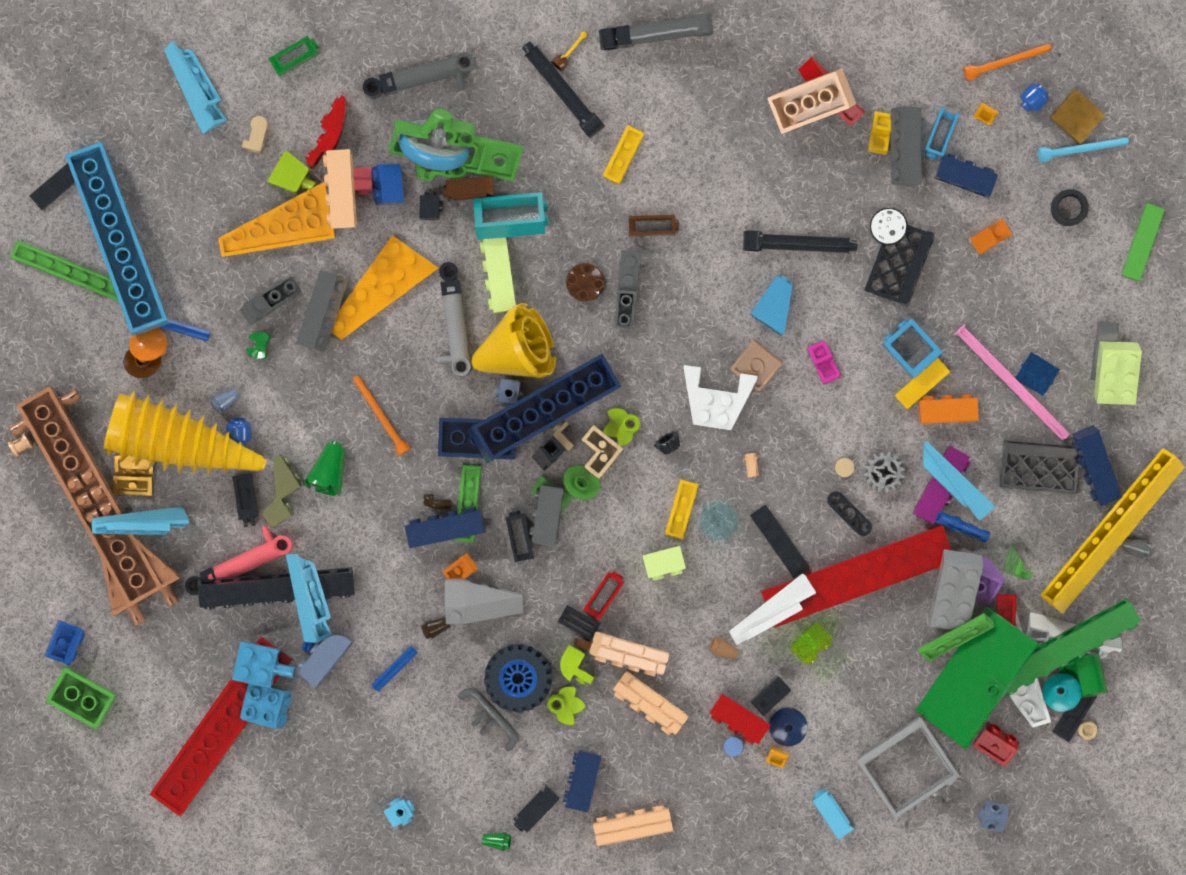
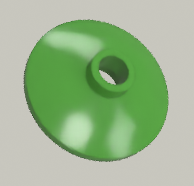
[563,465,600,500]

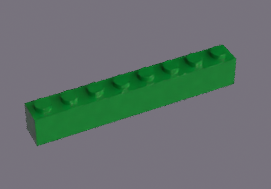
[1004,598,1141,696]

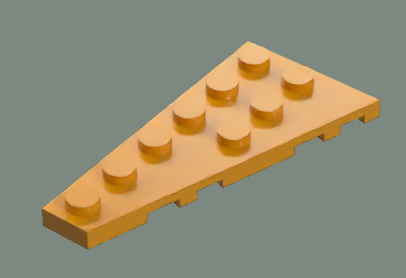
[218,181,335,257]
[331,235,439,340]

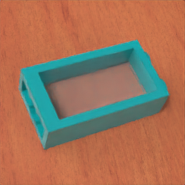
[473,192,549,240]

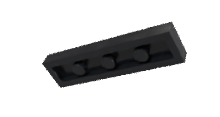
[750,505,810,578]

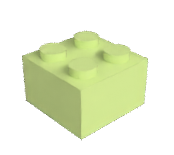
[642,546,686,581]

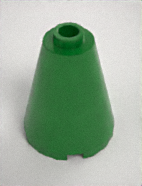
[304,441,345,496]

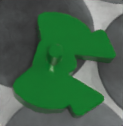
[246,332,271,359]

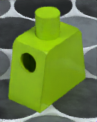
[267,150,317,194]

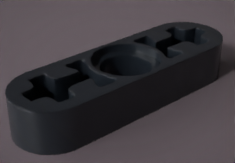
[827,491,872,536]

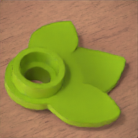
[603,408,640,446]
[547,686,586,725]

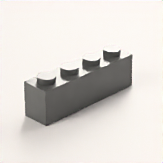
[890,106,922,186]
[296,270,348,352]

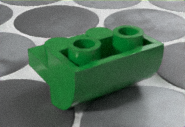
[1060,655,1108,698]

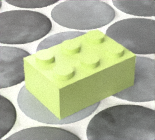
[1094,341,1142,405]

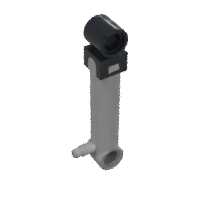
[435,262,471,377]

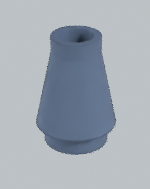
[210,388,240,413]

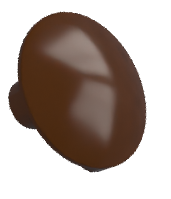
[566,263,604,302]

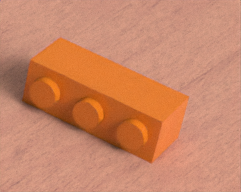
[918,394,979,424]

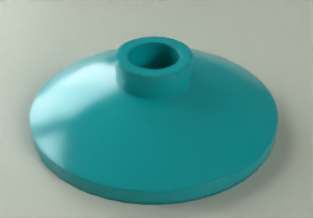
[1042,673,1082,712]

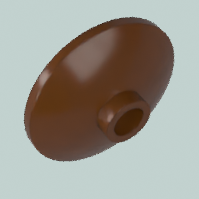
[123,349,162,378]

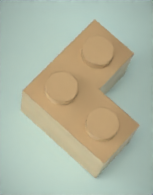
[581,425,623,479]

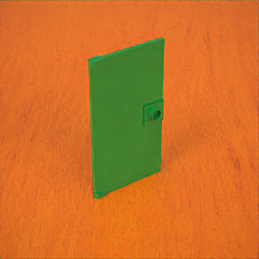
[915,606,1039,749]

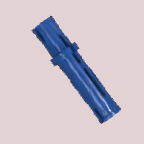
[935,511,990,543]

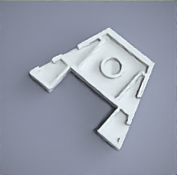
[684,365,758,430]

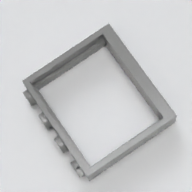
[855,717,959,819]

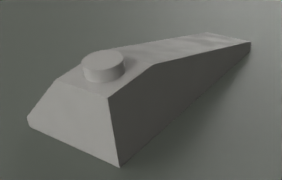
[445,579,523,624]

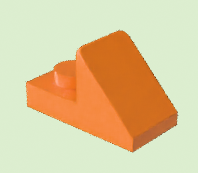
[970,218,1013,255]
[442,553,478,579]

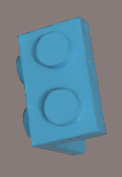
[240,684,292,729]

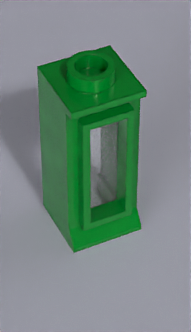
[268,35,319,77]

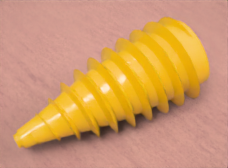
[103,390,267,476]

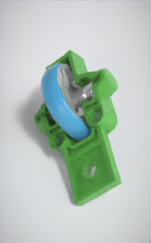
[388,108,523,181]

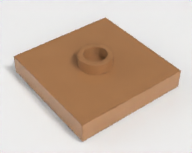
[730,339,784,393]

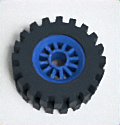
[484,644,552,713]

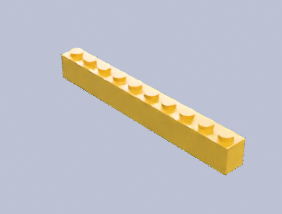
[1040,448,1185,614]

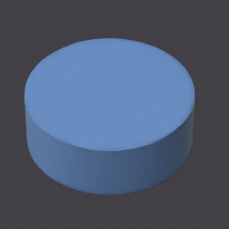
[724,737,743,756]

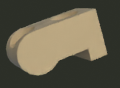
[242,116,269,154]

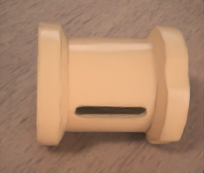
[8,432,33,457]

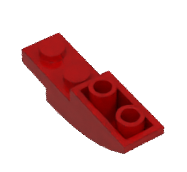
[798,56,865,126]
[305,95,347,169]

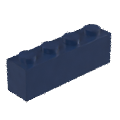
[1072,425,1122,506]
[405,507,487,549]

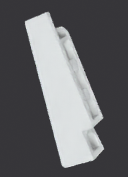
[730,574,816,645]
[1026,612,1122,659]

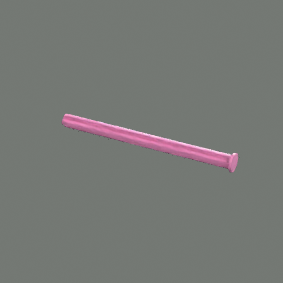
[954,324,1070,440]

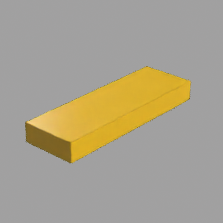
[602,125,645,185]
[894,358,950,410]
[664,479,699,540]

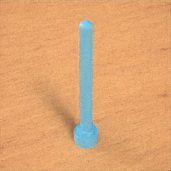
[1038,137,1129,163]

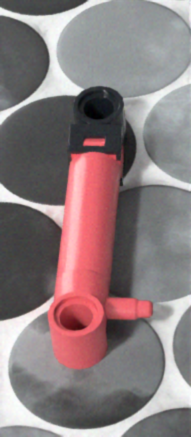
[185,525,293,595]

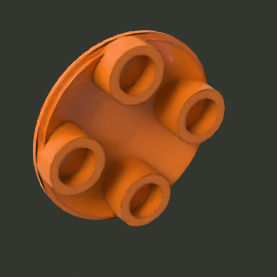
[129,328,167,362]

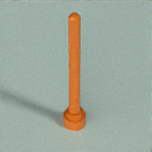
[963,44,1052,82]
[353,376,411,456]

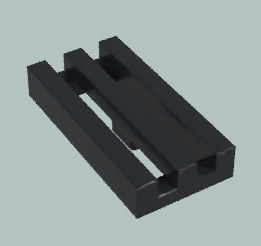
[558,605,600,640]

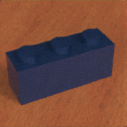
[934,154,998,198]
[563,749,602,813]

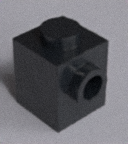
[419,192,443,220]

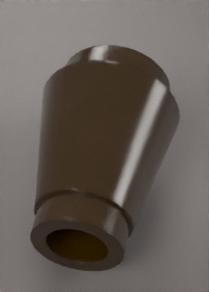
[421,617,451,640]

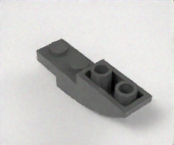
[614,250,641,330]

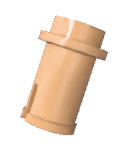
[743,453,759,477]

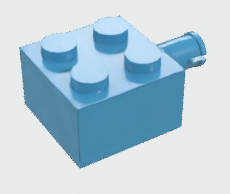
[232,641,295,688]

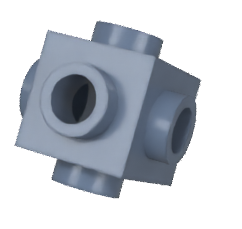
[495,379,523,407]
[978,801,1009,832]

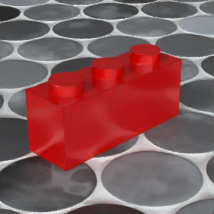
[709,693,771,745]

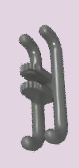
[458,688,518,751]

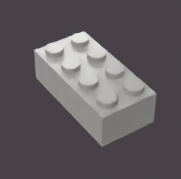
[929,549,983,630]

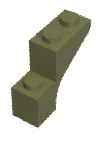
[261,454,302,528]

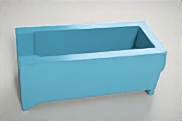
[811,789,854,840]

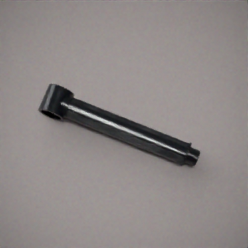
[522,41,605,138]
[743,230,857,254]

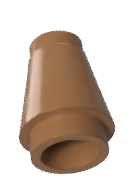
[708,637,739,660]

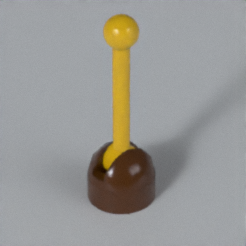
[551,31,588,72]

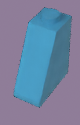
[750,275,793,336]

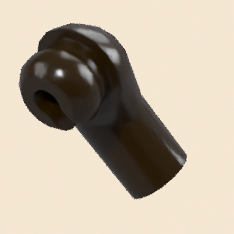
[423,494,451,510]

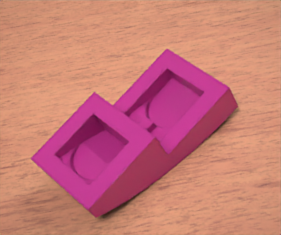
[807,340,841,385]

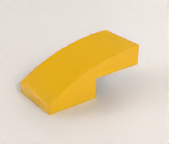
[868,111,891,155]

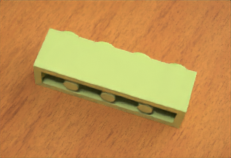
[480,237,516,314]

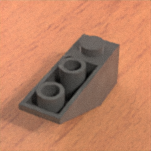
[240,276,302,325]

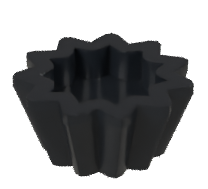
[654,431,680,455]

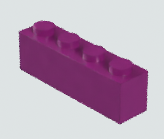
[912,446,971,524]

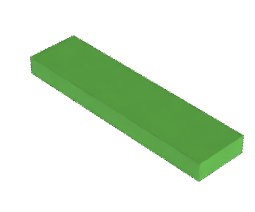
[1121,203,1165,282]
[455,464,481,543]
[918,613,995,661]

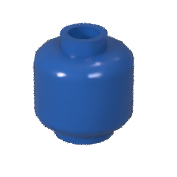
[1020,83,1049,112]
[226,418,252,446]

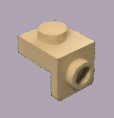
[553,422,574,452]

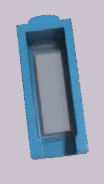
[923,107,959,160]

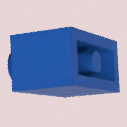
[371,164,404,205]

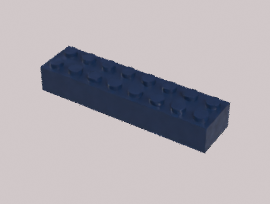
[468,353,621,463]

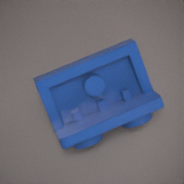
[44,620,84,666]

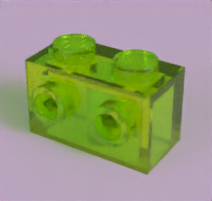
[788,621,833,665]

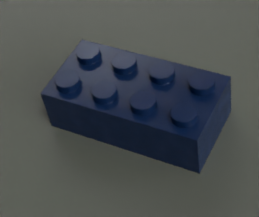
[438,418,516,460]

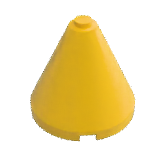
[471,303,556,378]

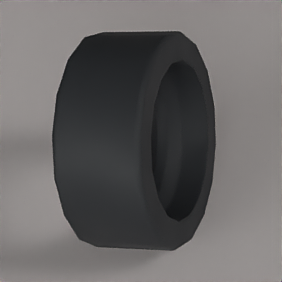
[1051,189,1089,226]

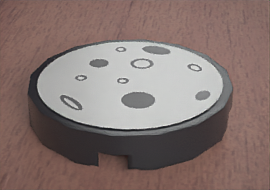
[870,208,908,246]

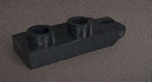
[232,474,259,527]

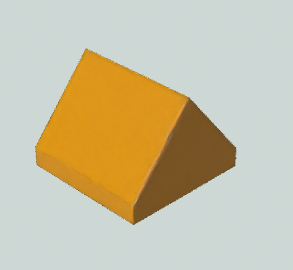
[973,102,998,126]
[765,746,789,768]

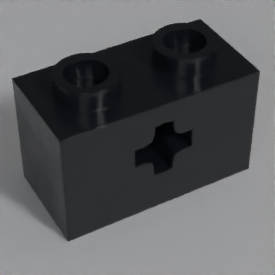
[750,675,791,717]

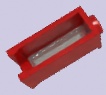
[583,571,625,621]

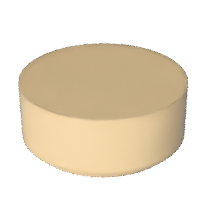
[834,458,854,477]
[1077,720,1098,740]

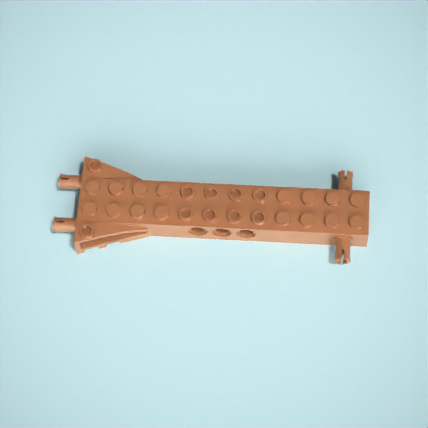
[8,386,183,626]

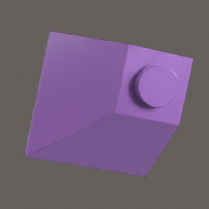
[971,552,1004,607]

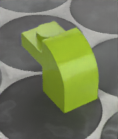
[560,644,594,685]

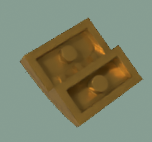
[1049,89,1105,144]
[113,453,154,496]

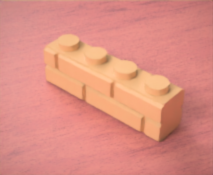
[589,632,669,677]
[613,670,689,735]
[593,805,673,847]

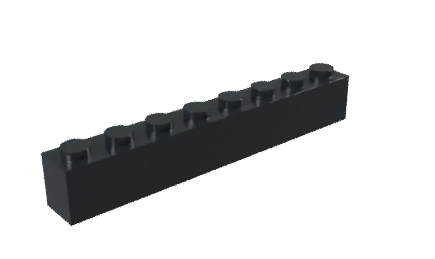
[198,567,355,610]

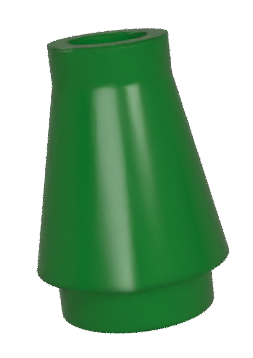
[482,832,511,851]

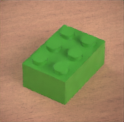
[46,666,119,729]

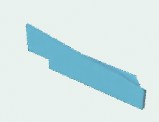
[164,42,227,134]
[923,441,995,521]
[92,507,189,535]
[286,554,332,643]

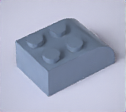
[297,634,355,688]

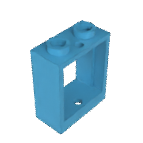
[882,318,943,379]

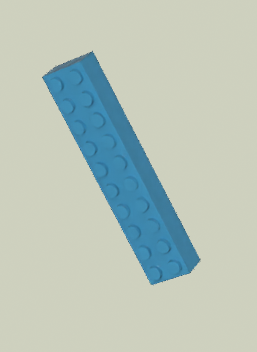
[65,142,170,337]

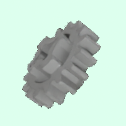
[863,451,905,493]

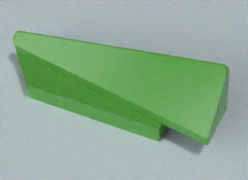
[1004,544,1033,580]

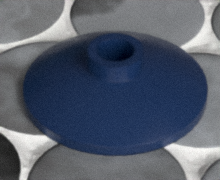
[769,708,807,746]

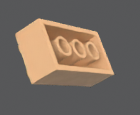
[767,68,856,134]
[323,149,357,229]

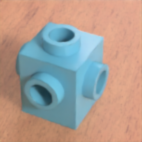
[383,797,415,828]

